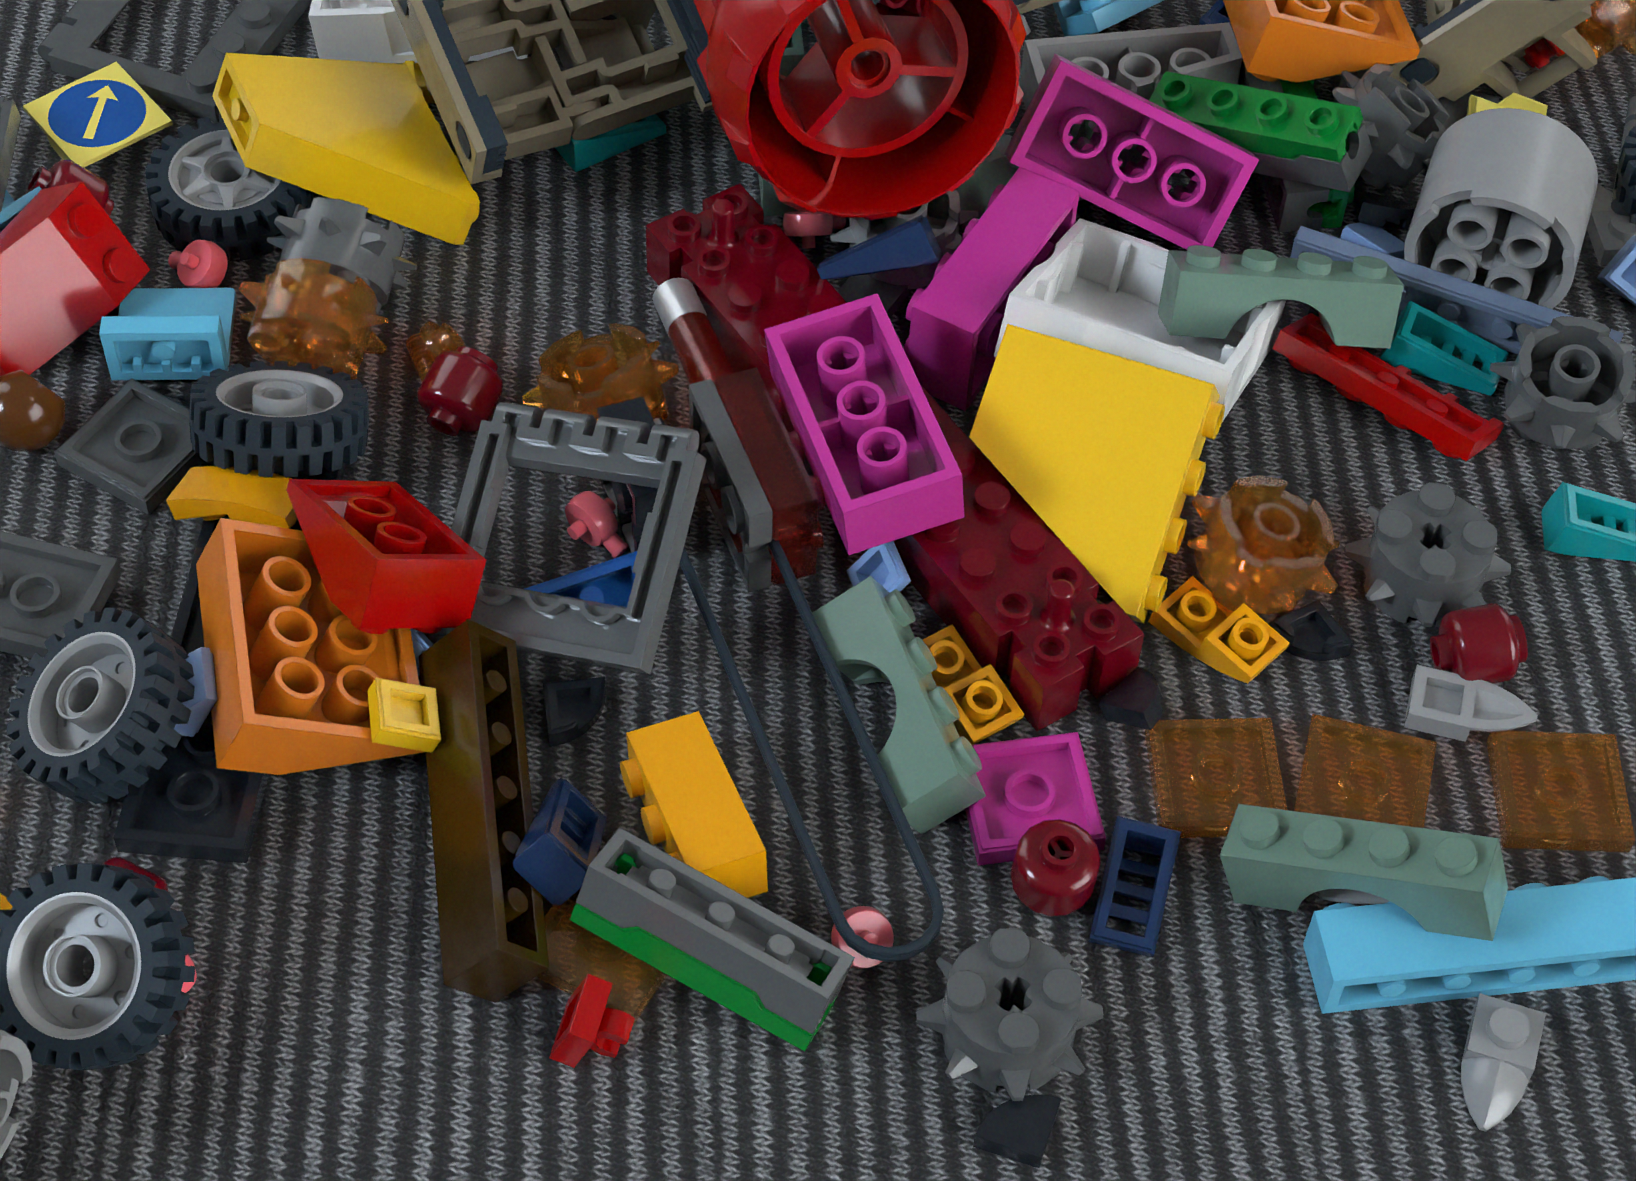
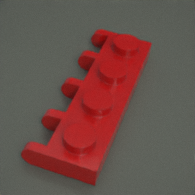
[1272,313,1504,461]

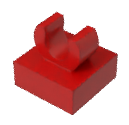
[549,973,635,1068]

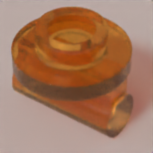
[406,321,466,382]

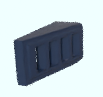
[817,215,943,280]
[513,778,607,906]
[1088,816,1181,958]

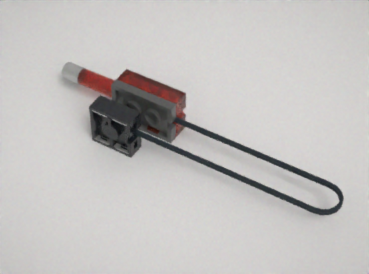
[597,278,944,962]

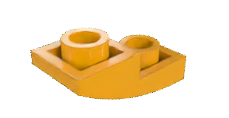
[166,466,297,529]
[1148,576,1289,684]
[922,624,1025,745]

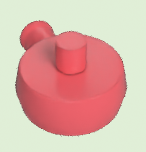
[782,211,846,249]
[168,240,228,288]
[565,491,629,558]
[831,906,894,969]

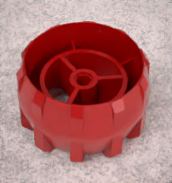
[693,0,1026,220]

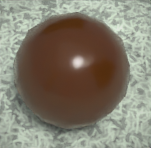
[0,370,66,452]

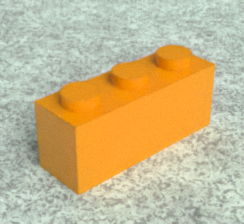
[620,711,768,898]

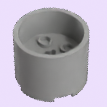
[1404,108,1598,309]

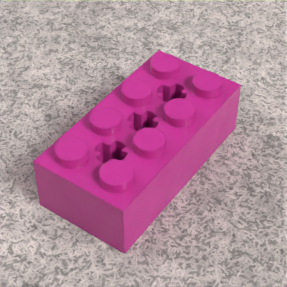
[1005,54,1259,250]
[904,167,1080,411]
[764,293,965,555]

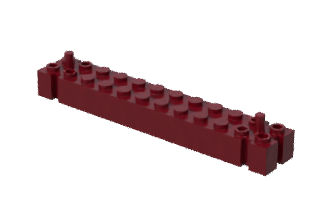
[646,183,1144,732]

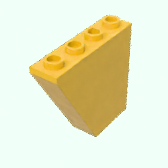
[212,53,480,245]
[969,324,1225,624]

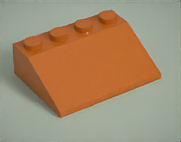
[1223,0,1420,83]
[196,518,424,775]

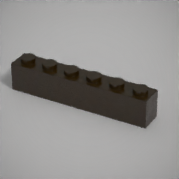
[418,619,549,1003]

